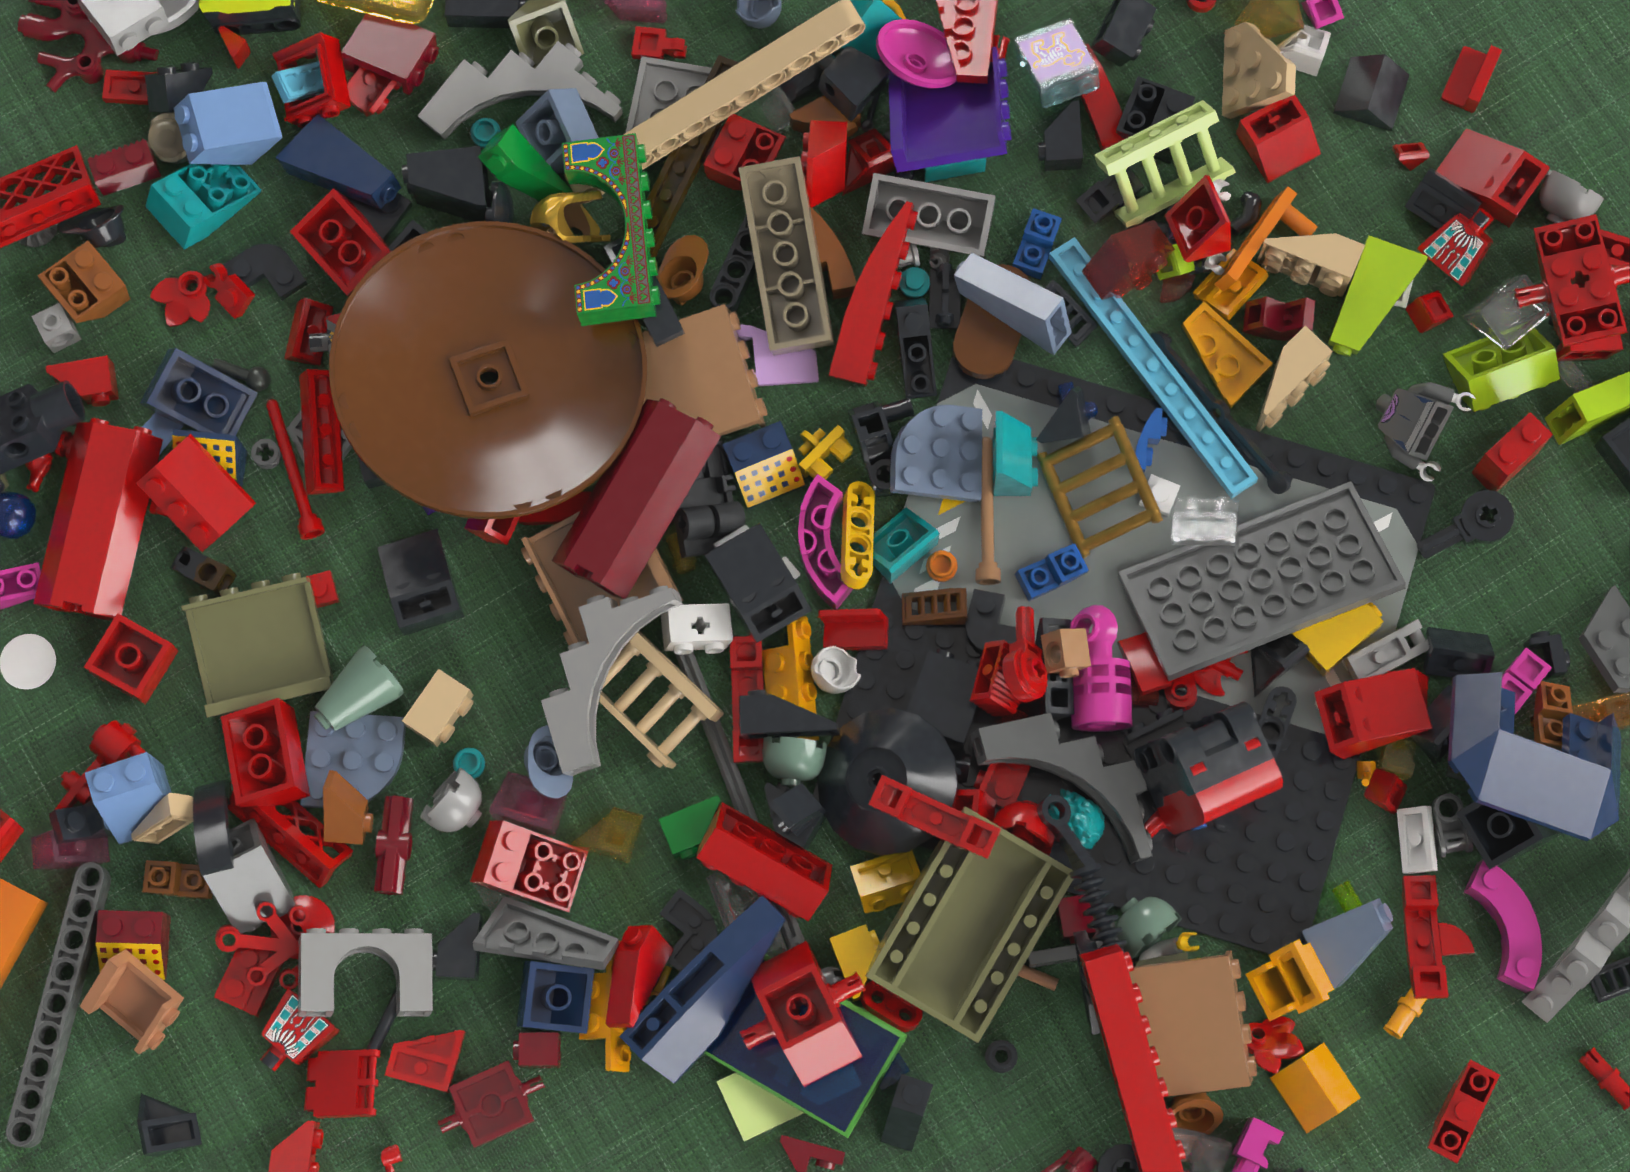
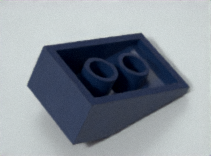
[140,348,258,435]

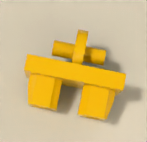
[798,425,853,480]

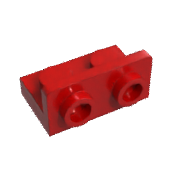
[973,763,1031,808]

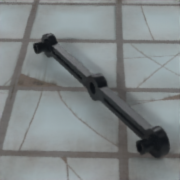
[1150,331,1293,494]

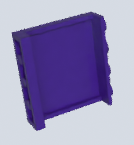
[889,47,1012,173]

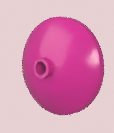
[876,19,957,89]

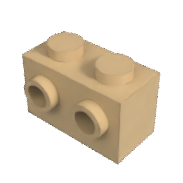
[402,669,474,747]

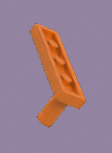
[1214,186,1318,292]

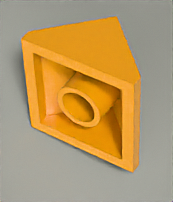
[1269,1042,1361,1134]

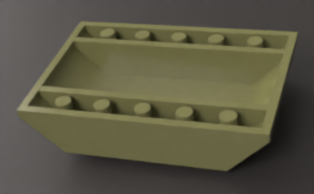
[865,806,1073,1043]

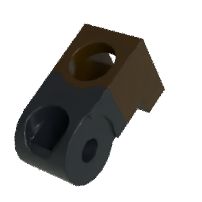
[170,546,237,597]

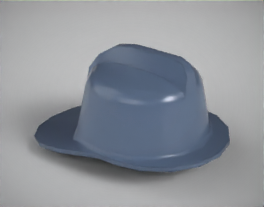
[524,725,573,798]

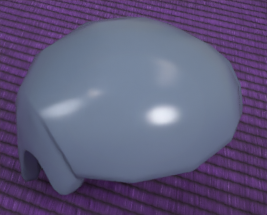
[735,0,782,29]

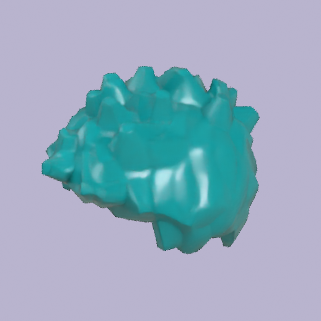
[1048,788,1105,849]

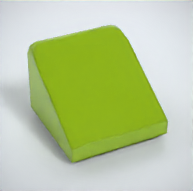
[1151,243,1195,280]

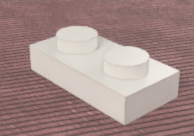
[1397,806,1438,874]

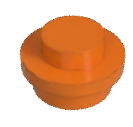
[926,550,958,582]

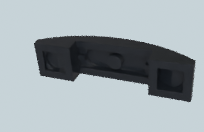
[193,779,234,876]

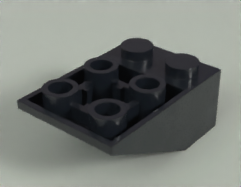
[704,523,812,643]
[377,529,464,636]

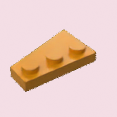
[1182,302,1273,409]

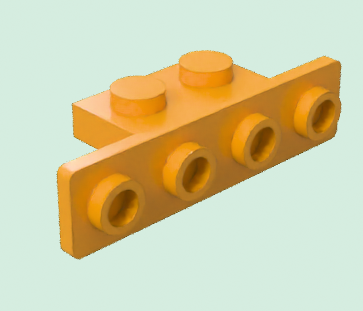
[762,616,819,741]
[579,941,631,1072]

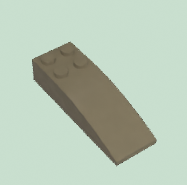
[739,156,835,356]

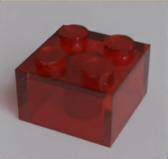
[1082,220,1175,300]

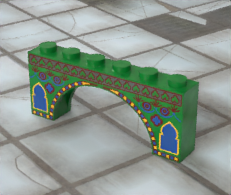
[562,133,661,326]

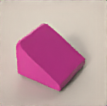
[1301,0,1344,29]

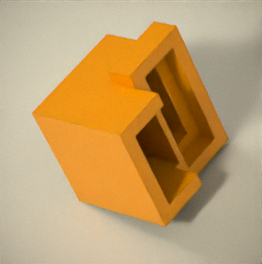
[1245,939,1334,1021]

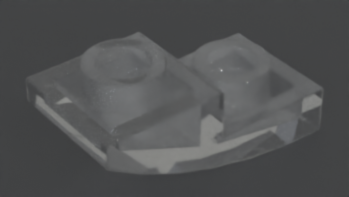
[1172,1128,1232,1172]

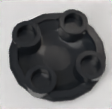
[485,182,514,223]

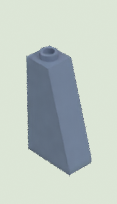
[954,253,1072,355]

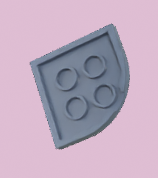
[890,405,982,503]
[301,711,406,808]

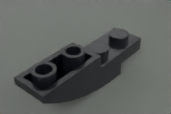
[603,236,685,347]

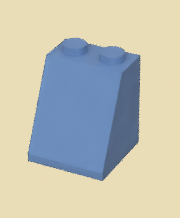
[174,82,283,165]
[85,752,172,844]

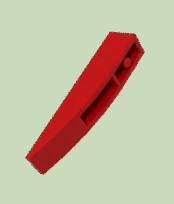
[829,201,918,386]

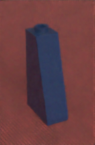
[276,114,402,209]

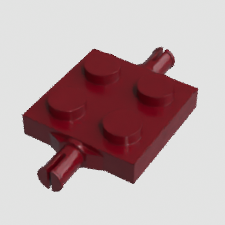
[438,1060,545,1148]

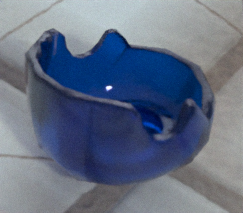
[0,490,37,539]

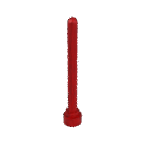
[266,399,325,540]

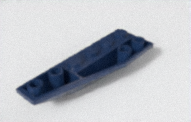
[619,896,786,1083]

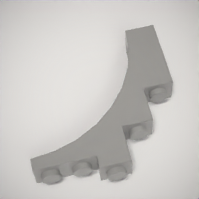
[418,41,623,140]
[541,586,683,776]
[1522,868,1630,1023]

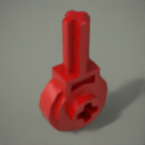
[1002,606,1048,703]

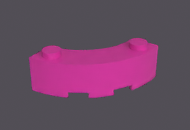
[798,474,853,610]
[1464,859,1542,993]

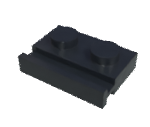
[1404,168,1483,229]

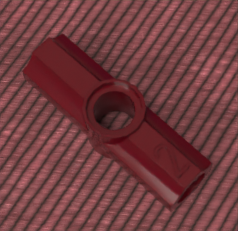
[374,796,414,896]

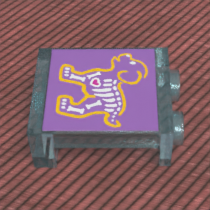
[1014,18,1100,108]

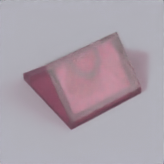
[489,771,569,836]

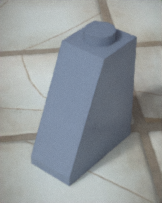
[1302,898,1393,989]

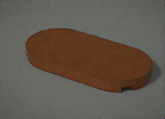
[952,264,1030,379]

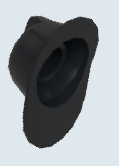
[58,205,126,248]

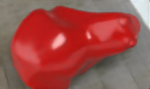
[25,453,53,492]

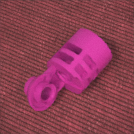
[1070,605,1133,732]

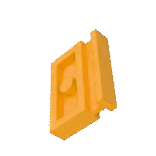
[1193,248,1269,321]

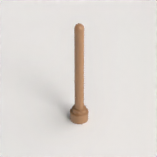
[975,437,1001,585]

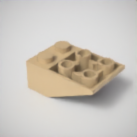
[1256,233,1365,297]
[1256,326,1333,432]

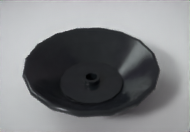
[817,708,958,856]

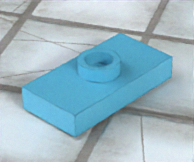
[271,61,325,104]

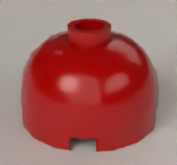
[993,800,1054,856]

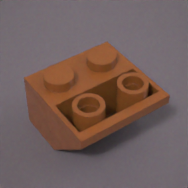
[38,241,130,323]

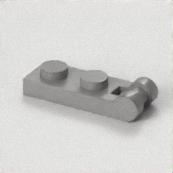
[1343,619,1429,680]

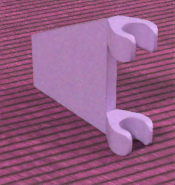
[737,324,819,387]

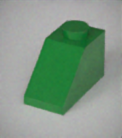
[658,795,721,860]

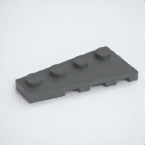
[473,896,619,970]

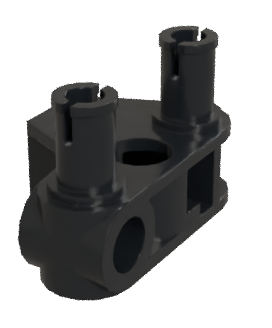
[847,397,915,497]

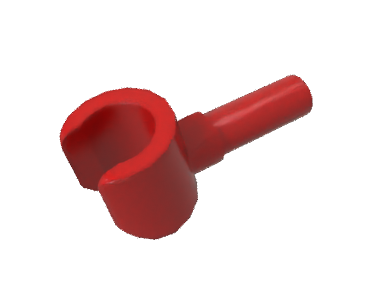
[381,1144,402,1172]

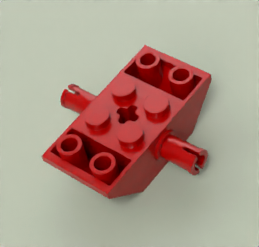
[1514,214,1630,347]
[740,941,866,1087]

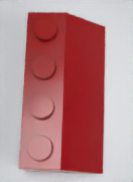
[696,802,833,922]

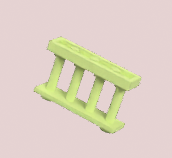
[1094,100,1236,228]

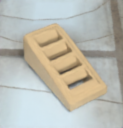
[131,793,193,844]

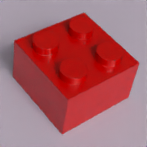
[84,613,179,705]

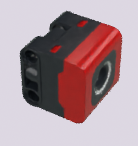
[1133,701,1283,834]

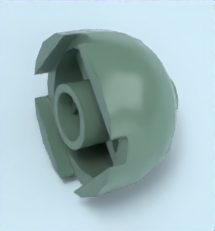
[762,737,827,787]
[1117,897,1182,959]

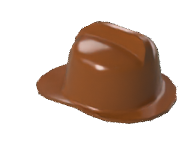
[656,235,709,306]
[1170,1092,1223,1154]

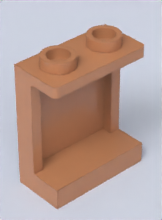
[80,949,184,1054]

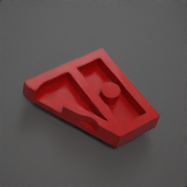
[385,1030,466,1093]

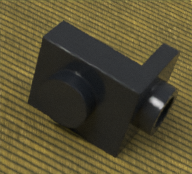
[1523,631,1570,679]

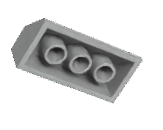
[862,173,996,257]

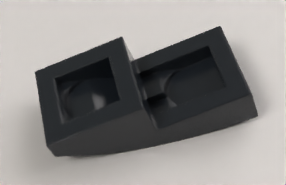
[1076,167,1145,224]

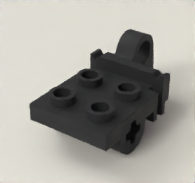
[674,441,745,558]

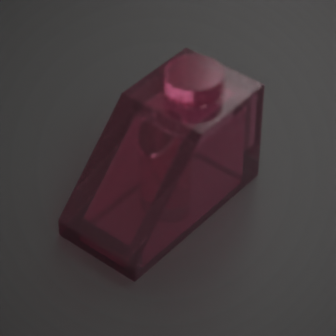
[31,830,110,869]

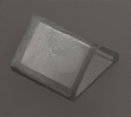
[1463,274,1551,351]

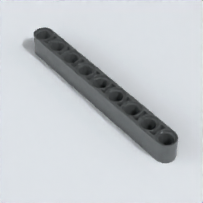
[6,862,111,1148]

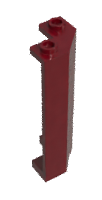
[551,398,721,599]

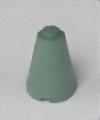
[314,645,404,731]

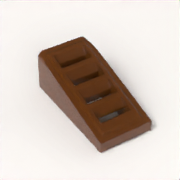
[901,588,967,625]

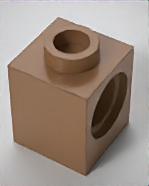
[1041,628,1091,678]

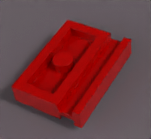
[214,947,284,1017]

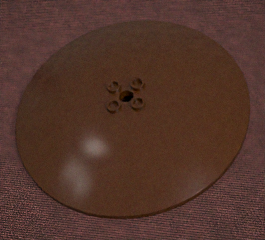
[329,221,647,519]

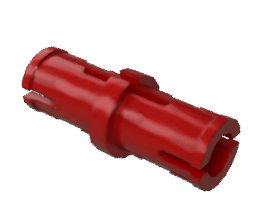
[1578,1047,1630,1110]

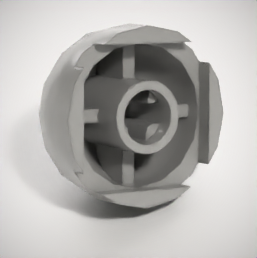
[1539,170,1604,223]
[421,768,482,833]

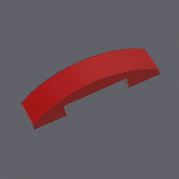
[1067,44,1124,151]
[730,636,764,763]
[868,775,1002,859]
[1402,875,1449,999]

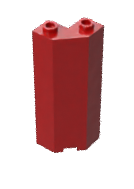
[33,418,163,621]

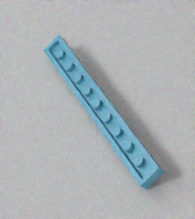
[1049,237,1258,499]

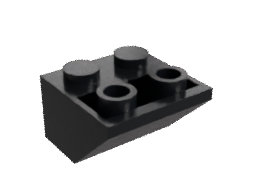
[1116,76,1195,164]

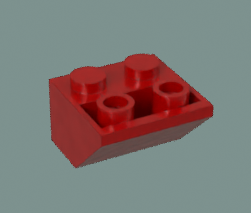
[1236,95,1321,184]
[703,114,786,190]
[801,120,847,208]

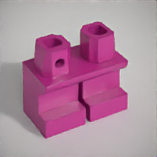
[1502,648,1552,715]
[1231,1117,1284,1172]

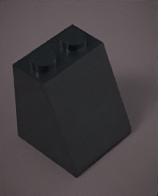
[402,146,491,222]
[1456,802,1563,870]

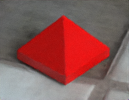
[1392,142,1429,171]

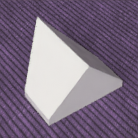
[1277,24,1331,76]

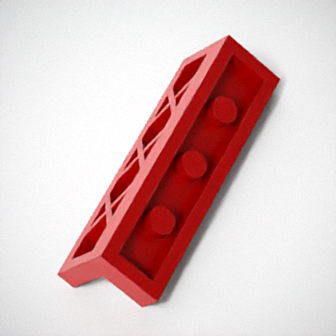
[228,792,353,888]

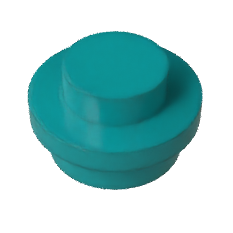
[470,118,501,148]
[899,267,930,298]
[453,748,485,779]

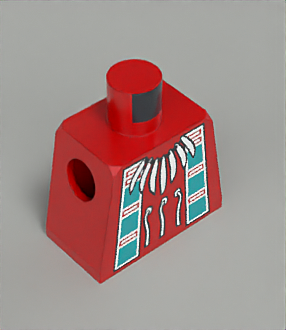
[1417,208,1494,286]
[260,989,340,1071]

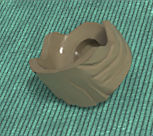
[148,112,188,164]

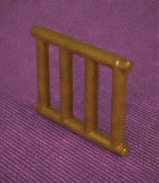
[1037,416,1163,559]

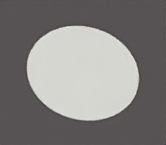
[0,634,56,689]

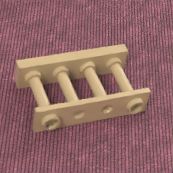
[599,631,724,769]

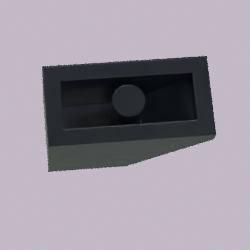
[1037,101,1083,171]
[432,913,483,981]

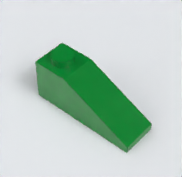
[478,124,573,201]

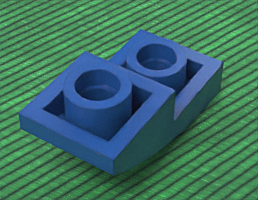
[1012,208,1062,280]
[1134,408,1167,472]
[1015,543,1089,601]

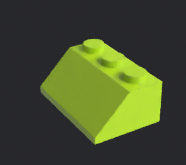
[1443,322,1560,412]

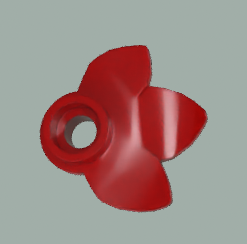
[150,271,211,327]
[1247,1016,1305,1073]

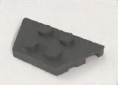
[1578,586,1630,693]

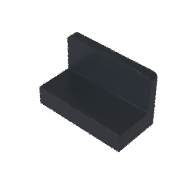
[1423,627,1495,678]

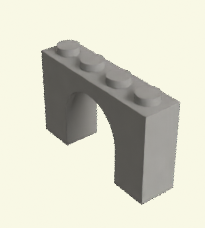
[298,928,433,1017]

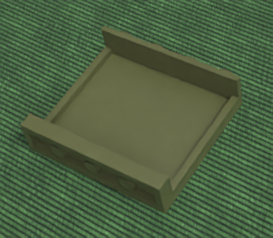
[181,572,334,718]

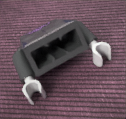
[1376,382,1476,481]

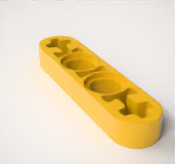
[840,481,875,589]

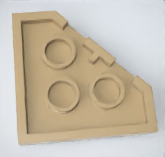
[1222,22,1296,119]

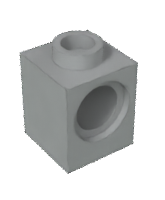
[32,303,82,353]

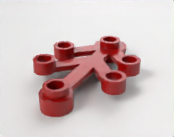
[215,901,316,990]

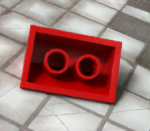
[136,433,256,552]
[221,698,310,807]

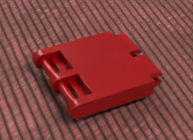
[304,1049,381,1118]

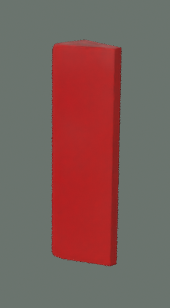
[299,369,344,495]

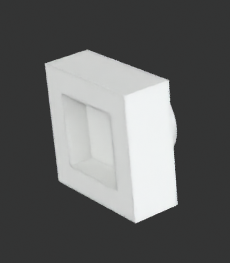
[1139,474,1181,517]

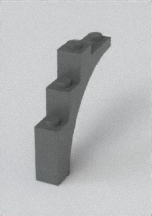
[970,713,1153,863]

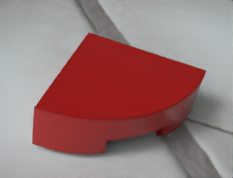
[1438,923,1475,956]

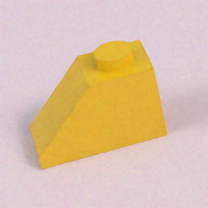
[829,924,880,1002]

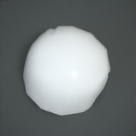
[811,646,861,694]

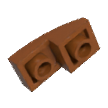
[1534,681,1573,751]
[142,860,213,899]

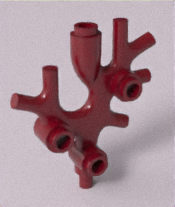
[18,0,159,93]

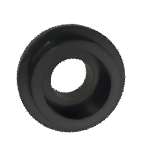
[985,1040,1018,1073]

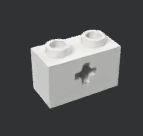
[661,603,733,655]

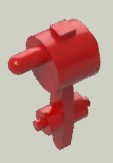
[54,720,146,810]

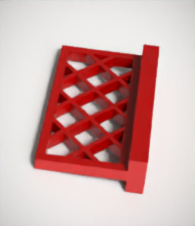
[0,145,101,248]

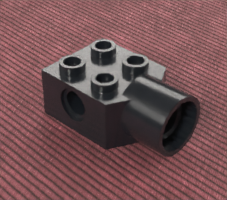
[0,380,85,474]

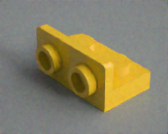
[850,850,920,913]

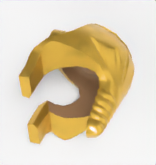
[530,190,610,243]

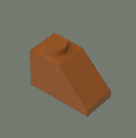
[789,95,861,137]
[323,770,373,845]

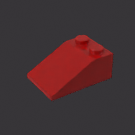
[290,188,391,297]

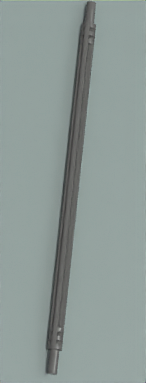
[660,615,805,949]

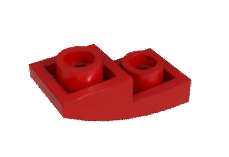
[1117,633,1172,696]

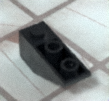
[894,298,937,399]

